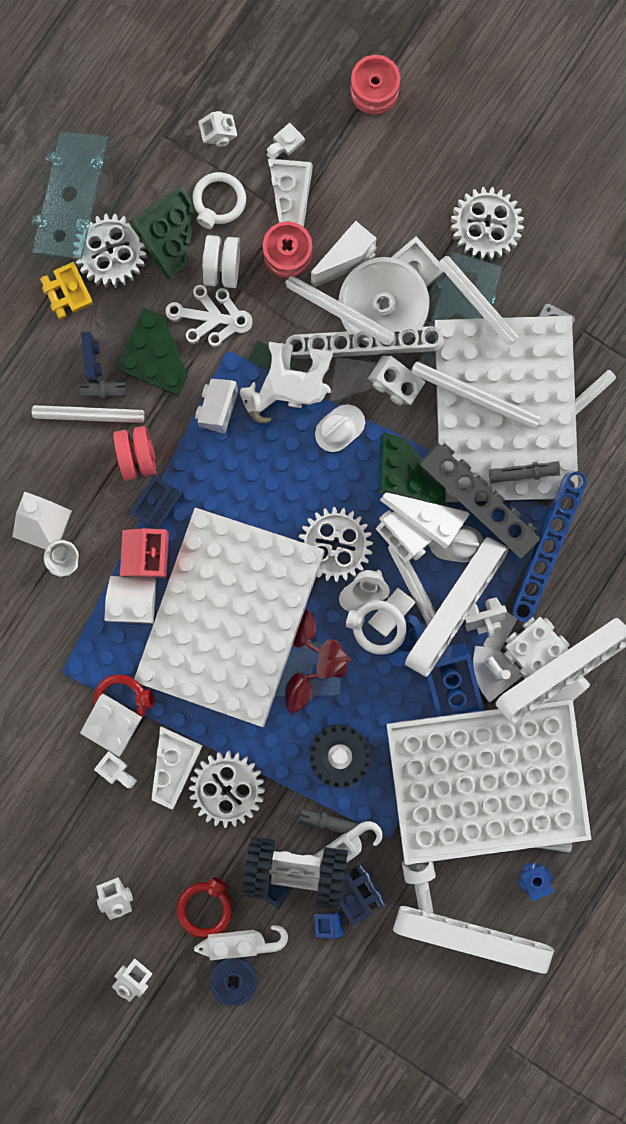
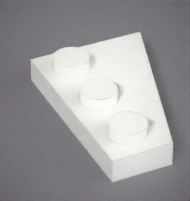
[268,159,313,227]
[152,726,203,810]

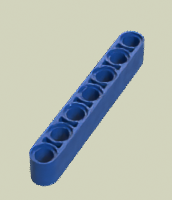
[510,471,587,622]

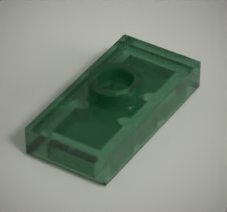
[247,340,298,371]

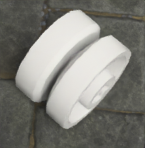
[202,235,240,288]

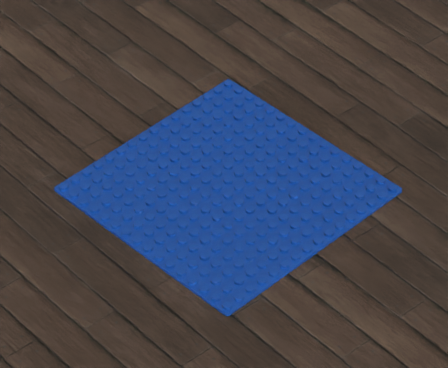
[63,351,549,838]

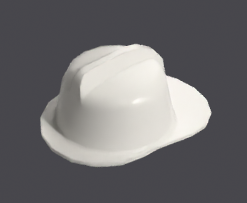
[315,404,365,452]
[430,525,484,563]
[339,570,390,612]

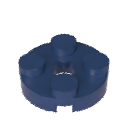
[210,957,257,1006]

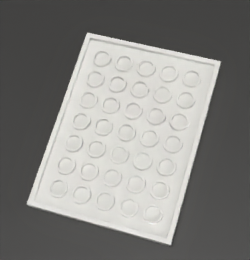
[434,316,578,503]
[134,508,325,727]
[386,699,591,865]

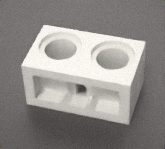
[368,356,425,406]

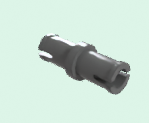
[79,380,126,398]

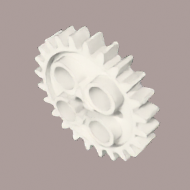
[451,187,524,261]
[74,214,147,288]
[299,507,373,582]
[189,751,265,828]

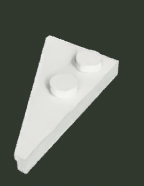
[380,492,469,549]

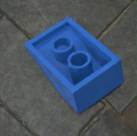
[427,642,484,717]

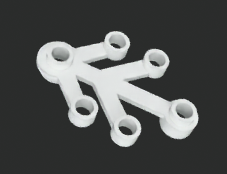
[166,285,253,347]

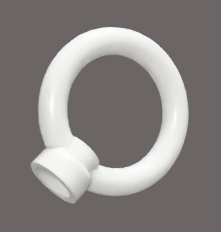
[193,172,246,229]
[346,600,407,655]

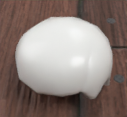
[44,540,79,577]

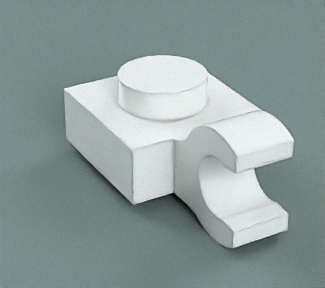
[266,123,305,159]
[94,751,137,789]

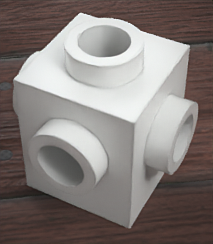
[198,111,237,147]
[97,878,133,920]
[112,959,152,1002]

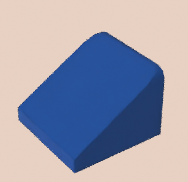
[314,912,344,939]

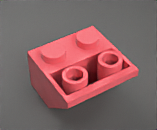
[120,528,169,578]

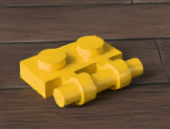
[40,262,94,320]

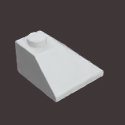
[12,492,72,549]

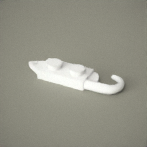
[313,821,382,871]
[194,925,288,960]

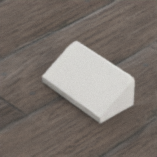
[368,588,416,637]

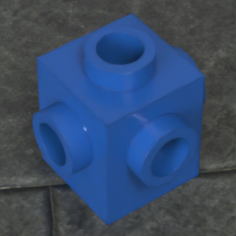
[517,862,554,901]

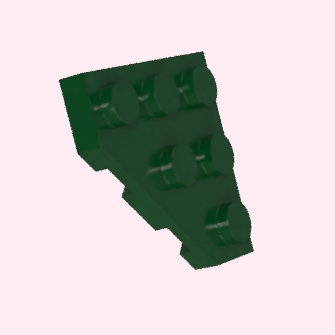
[128,185,194,279]
[116,307,188,397]
[378,432,446,506]

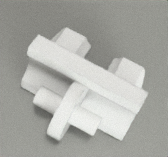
[465,597,507,638]

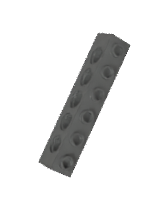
[418,442,540,559]

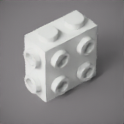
[376,510,437,563]
[503,617,570,679]

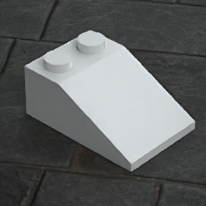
[311,221,377,287]

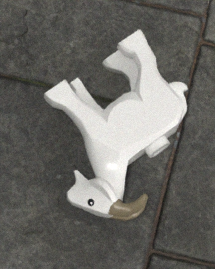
[240,342,333,423]

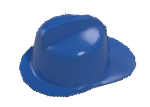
[387,615,428,667]

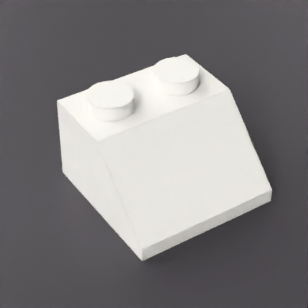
[195,379,238,434]
[105,576,157,624]

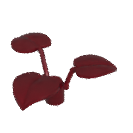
[285,609,351,715]

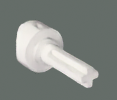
[402,861,436,914]

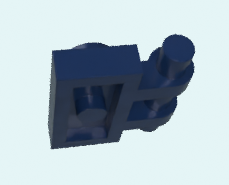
[341,864,386,926]

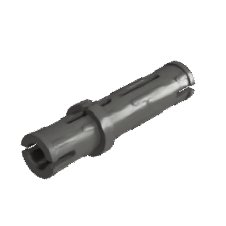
[489,461,560,484]
[298,809,369,840]

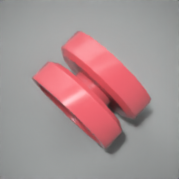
[350,55,401,115]
[262,221,313,279]
[114,425,157,481]

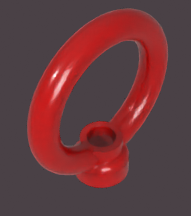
[94,674,154,718]
[177,877,232,938]

